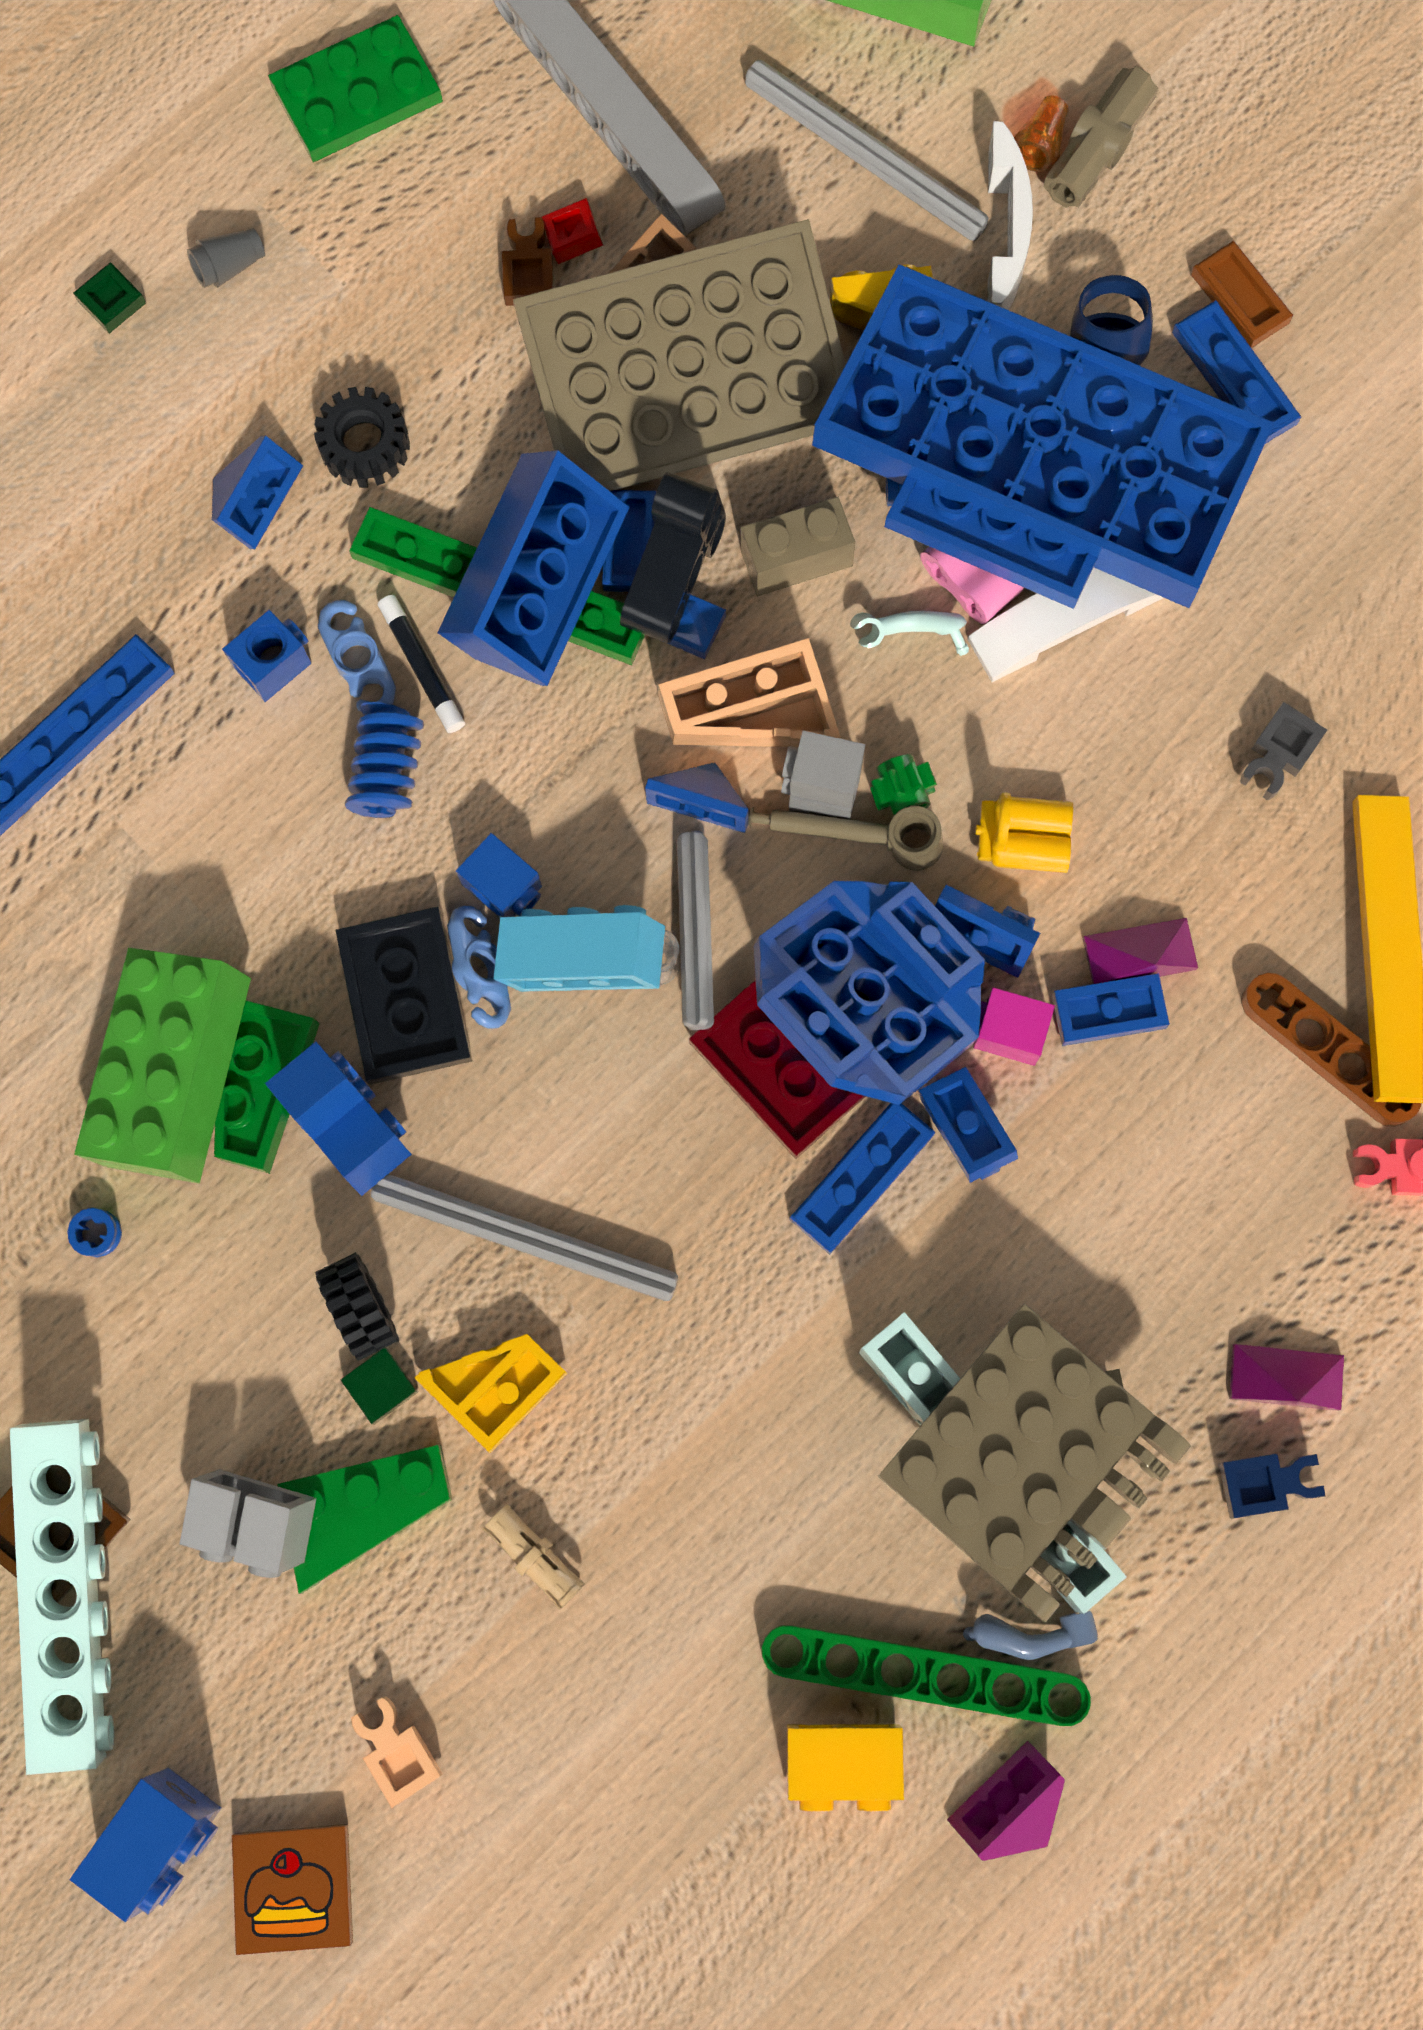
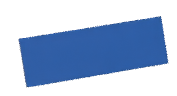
[1172,300,1301,444]
[790,1103,936,1255]

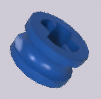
[67,1208,122,1257]

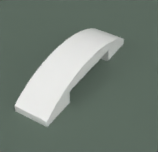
[987,121,1033,310]
[968,568,1163,682]

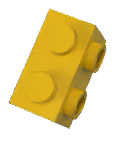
[787,1724,904,1811]

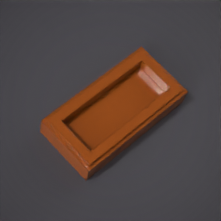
[1191,241,1293,348]

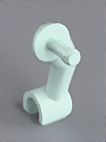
[850,611,969,656]

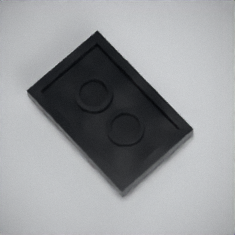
[335,907,473,1085]

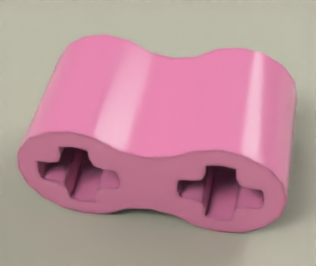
[920,547,1024,624]

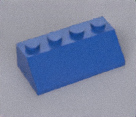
[437,450,630,686]

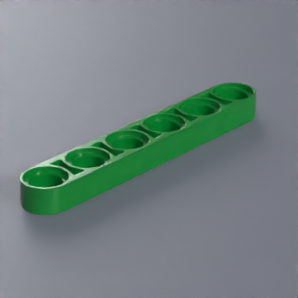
[762,1625,1091,1726]

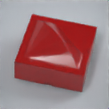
[541,198,604,264]

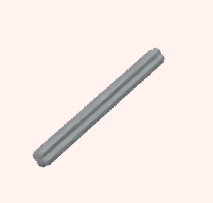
[745,60,988,241]
[371,1174,678,1301]

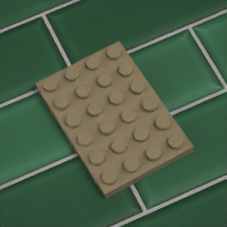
[513,219,846,491]

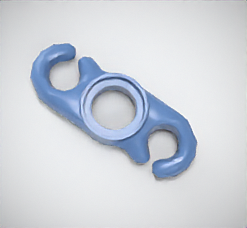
[318,600,396,711]
[447,906,511,1029]

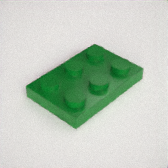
[268,15,443,163]

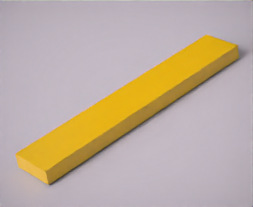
[1352,795,1423,1103]

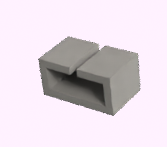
[781,730,865,819]
[180,1469,317,1578]

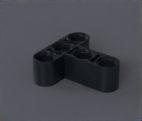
[620,472,726,643]

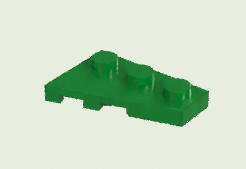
[277,1445,452,1594]

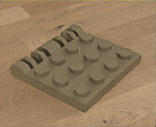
[878,1304,1191,1623]

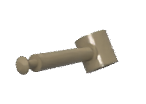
[748,806,943,871]

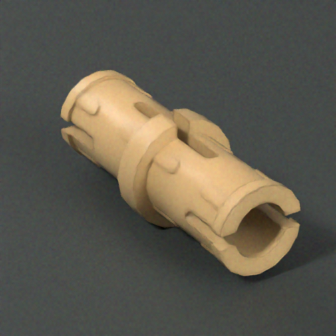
[482,1504,585,1610]

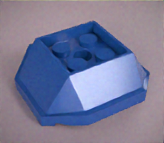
[754,881,985,1105]

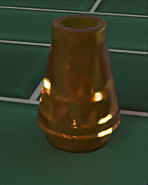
[1014,95,1069,172]

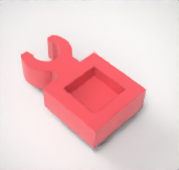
[1353,1139,1423,1196]

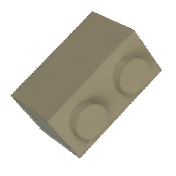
[741,496,855,597]

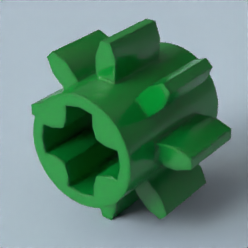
[870,754,937,816]

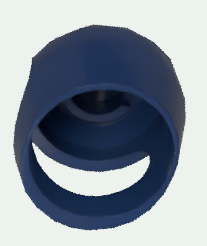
[1070,275,1153,366]

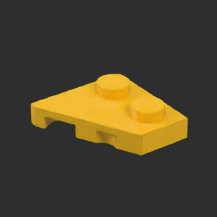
[414,1334,568,1453]

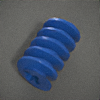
[345,702,424,818]

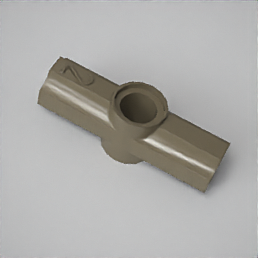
[1043,66,1158,208]

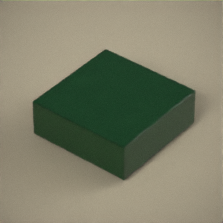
[73,262,146,334]
[341,1347,418,1425]

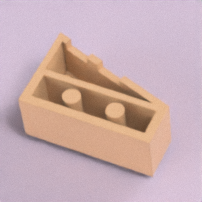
[658,638,841,747]

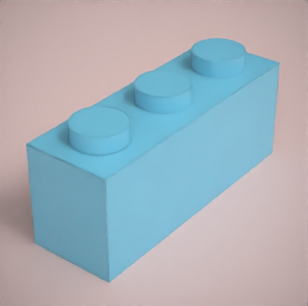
[493,905,665,992]

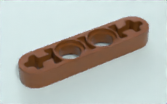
[1241,973,1421,1127]

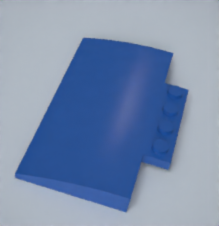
[812,264,1274,609]

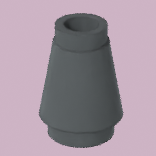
[187,228,265,288]

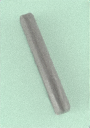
[677,831,714,1031]

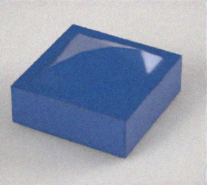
[660,595,726,660]

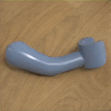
[963,1611,1098,1660]

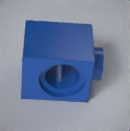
[222,609,312,702]
[456,833,542,918]

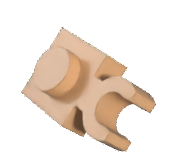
[351,1696,443,1808]

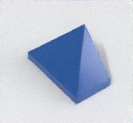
[212,435,303,549]
[645,762,748,833]

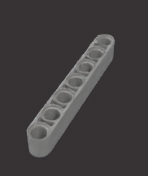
[493,0,725,236]

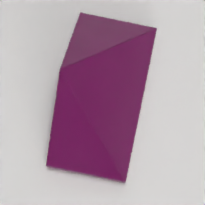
[1083,918,1198,984]
[1229,1344,1344,1411]
[947,1741,1065,1861]

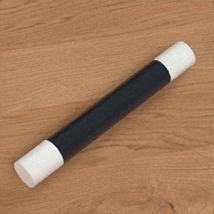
[377,595,465,733]

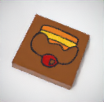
[232,1824,353,1955]

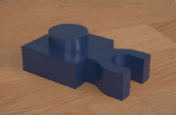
[1219,1454,1326,1519]

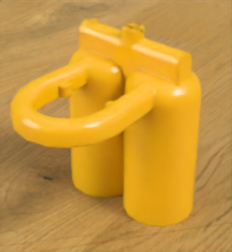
[975,792,1073,873]

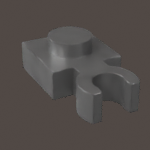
[1240,702,1327,800]

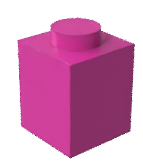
[974,987,1055,1066]

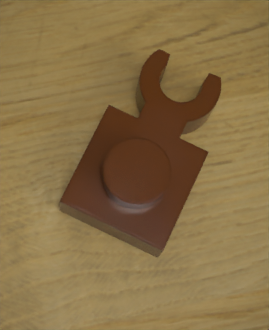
[502,217,554,306]

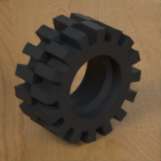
[314,387,410,488]
[315,1252,399,1361]

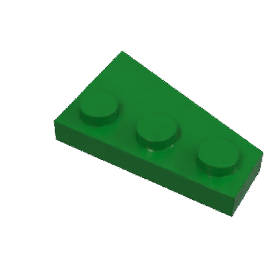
[214,1001,320,1174]

